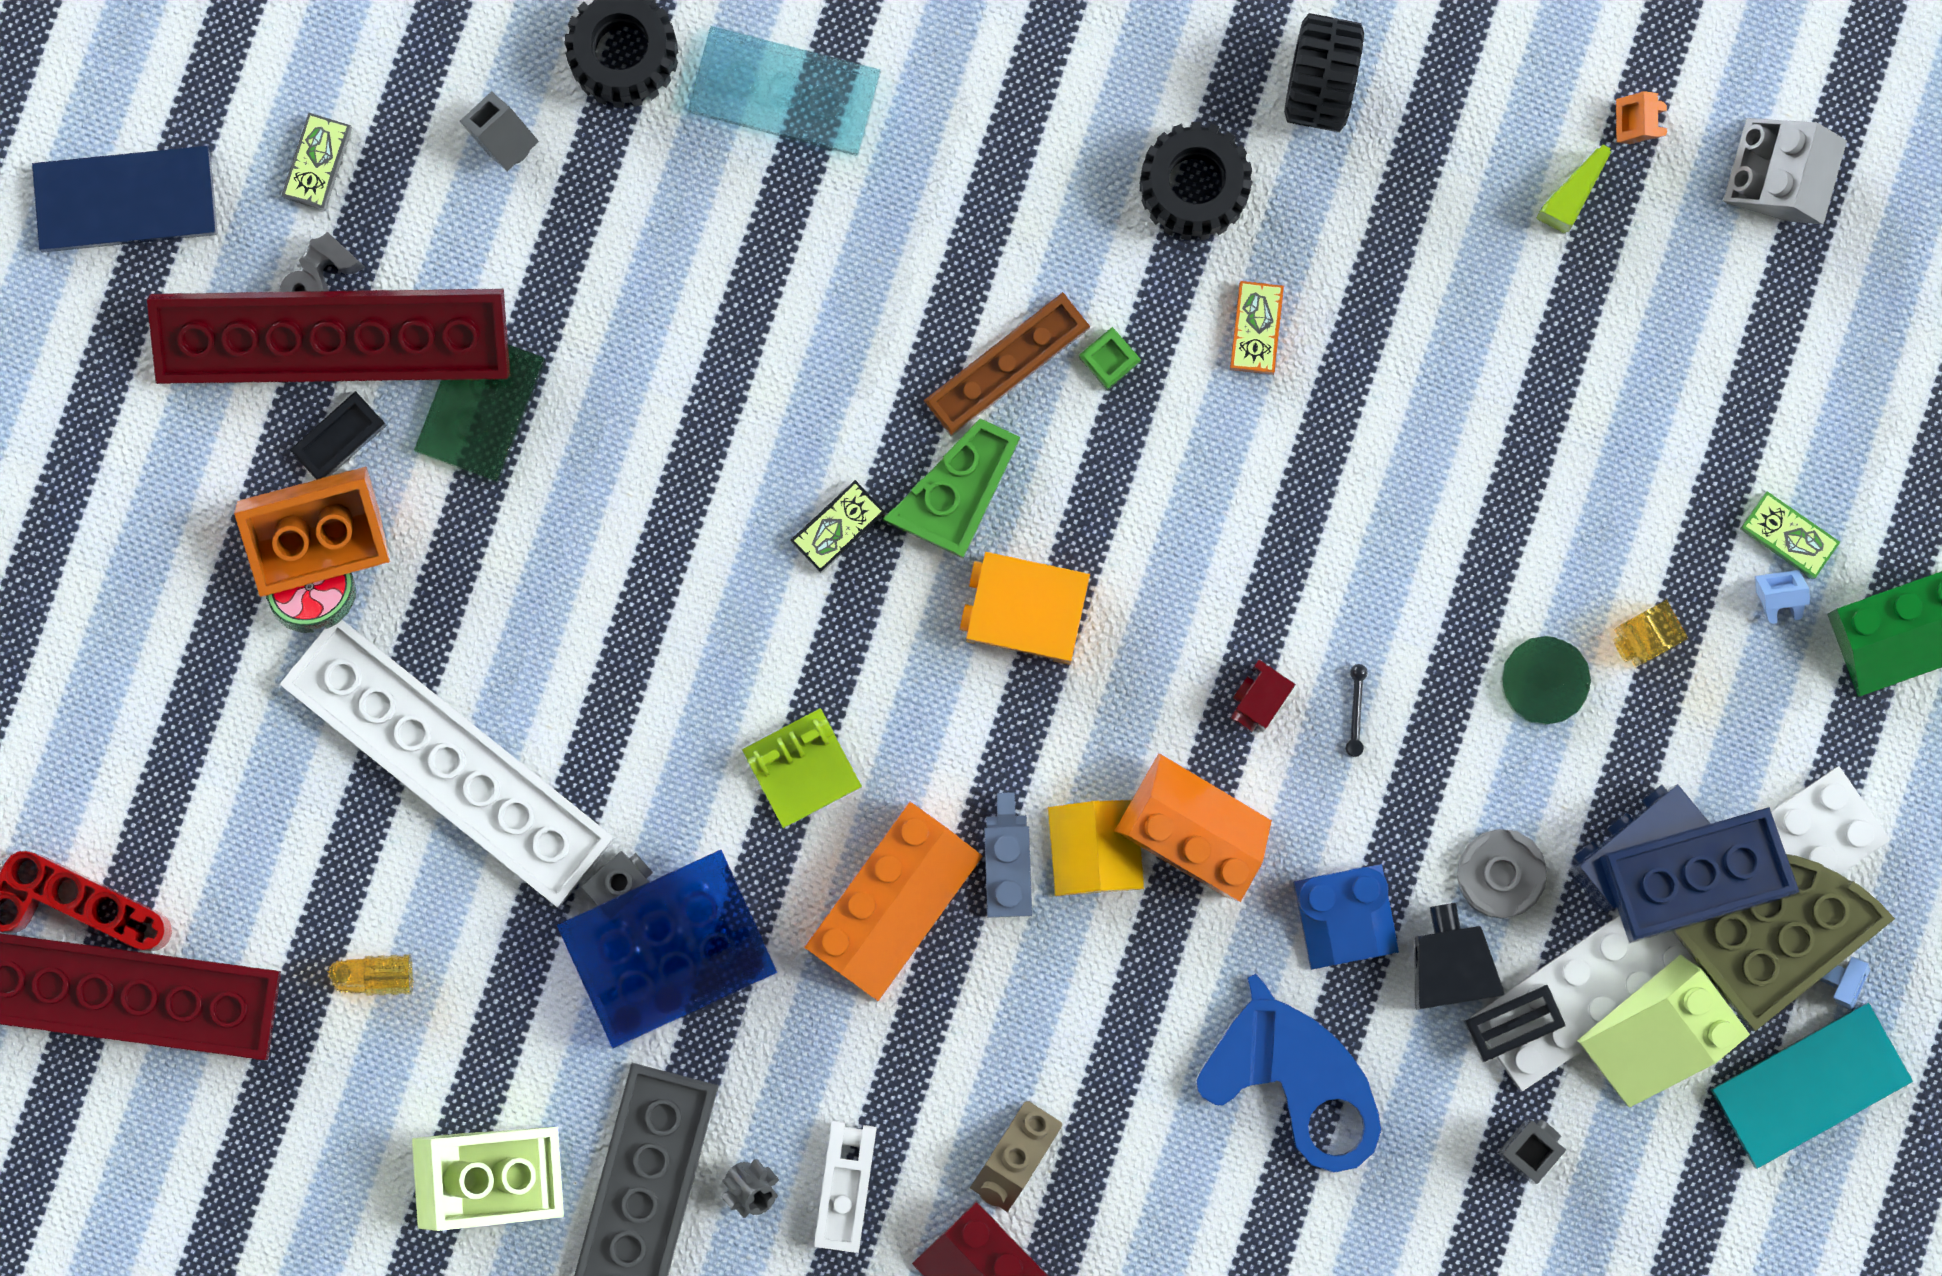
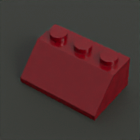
[912,1200,1049,1276]

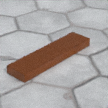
[924,292,1090,437]

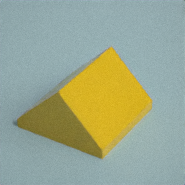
[1048,800,1144,897]

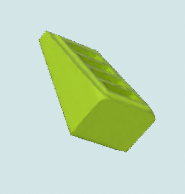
[1536,145,1611,234]

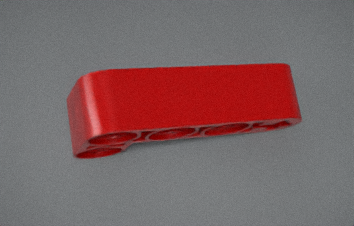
[0,851,172,951]

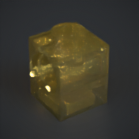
[1613,599,1689,668]

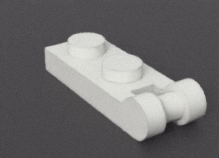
[814,1121,877,1253]

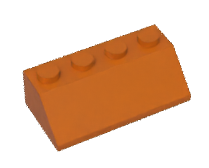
[804,801,983,1001]

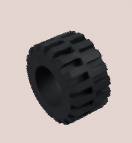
[564,0,679,108]
[1284,13,1364,133]
[1139,122,1252,240]

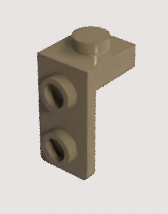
[970,1101,1062,1212]

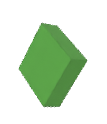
[1079,327,1141,391]

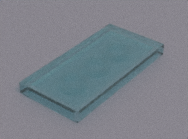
[688,26,881,157]

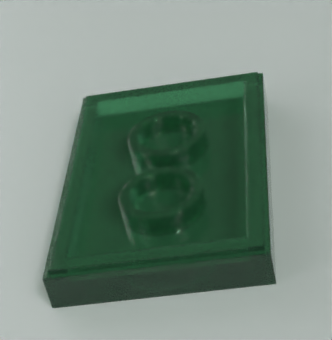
[414,344,545,483]

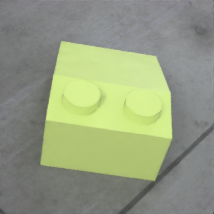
[1577,954,1750,1108]
[412,1127,564,1231]

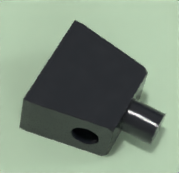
[1414,903,1504,1010]

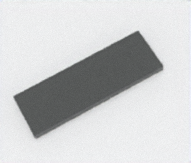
[574,1062,719,1276]

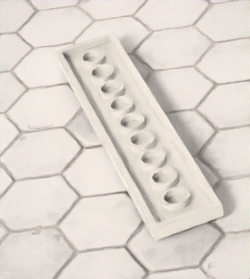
[1470,766,1890,1092]

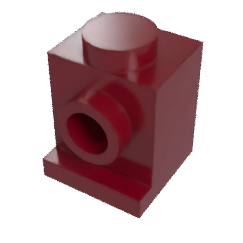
[1230,660,1296,733]

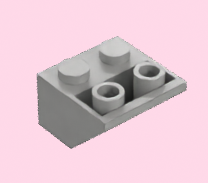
[1723,118,1847,224]

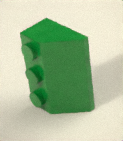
[1827,571,1942,697]

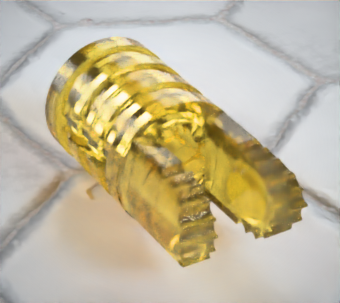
[327,954,413,996]

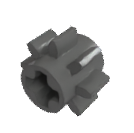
[721,1159,779,1218]

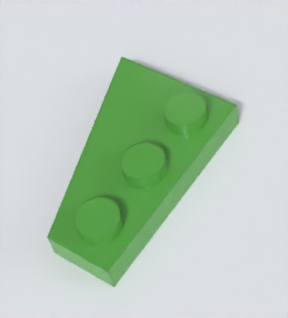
[883,418,1020,559]

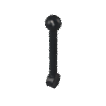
[1345,664,1368,757]

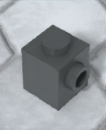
[459,91,539,171]
[581,851,654,922]
[1497,1119,1566,1184]

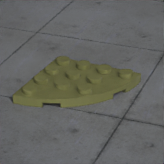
[1672,854,1895,1032]

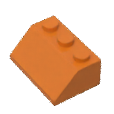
[234,466,390,597]
[1114,753,1272,902]

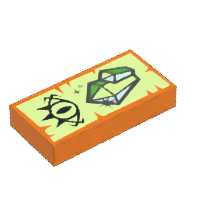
[1230,281,1284,375]

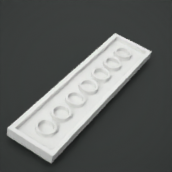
[280,615,615,908]

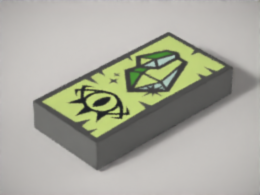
[281,112,352,211]

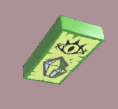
[1740,491,1840,580]

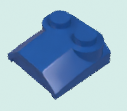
[1293,864,1399,970]

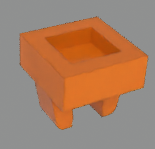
[1616,91,1667,144]

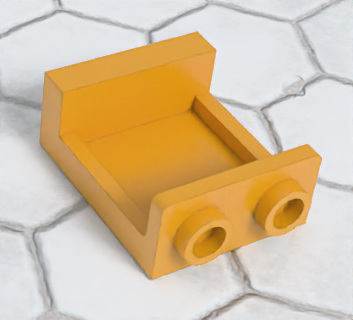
[959,551,1090,665]

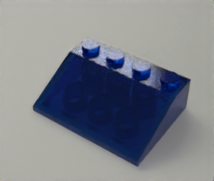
[557,849,780,1049]

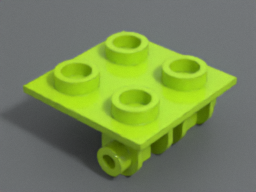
[742,708,862,828]

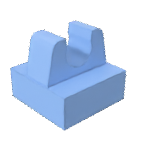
[1755,570,1810,624]
[1820,957,1871,1010]

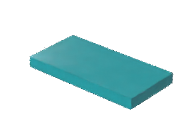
[1710,1003,1914,1169]

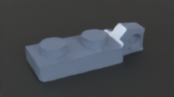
[984,792,1032,918]

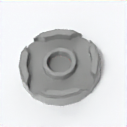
[1457,829,1547,919]

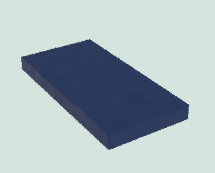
[32,146,218,253]
[1600,807,1799,944]

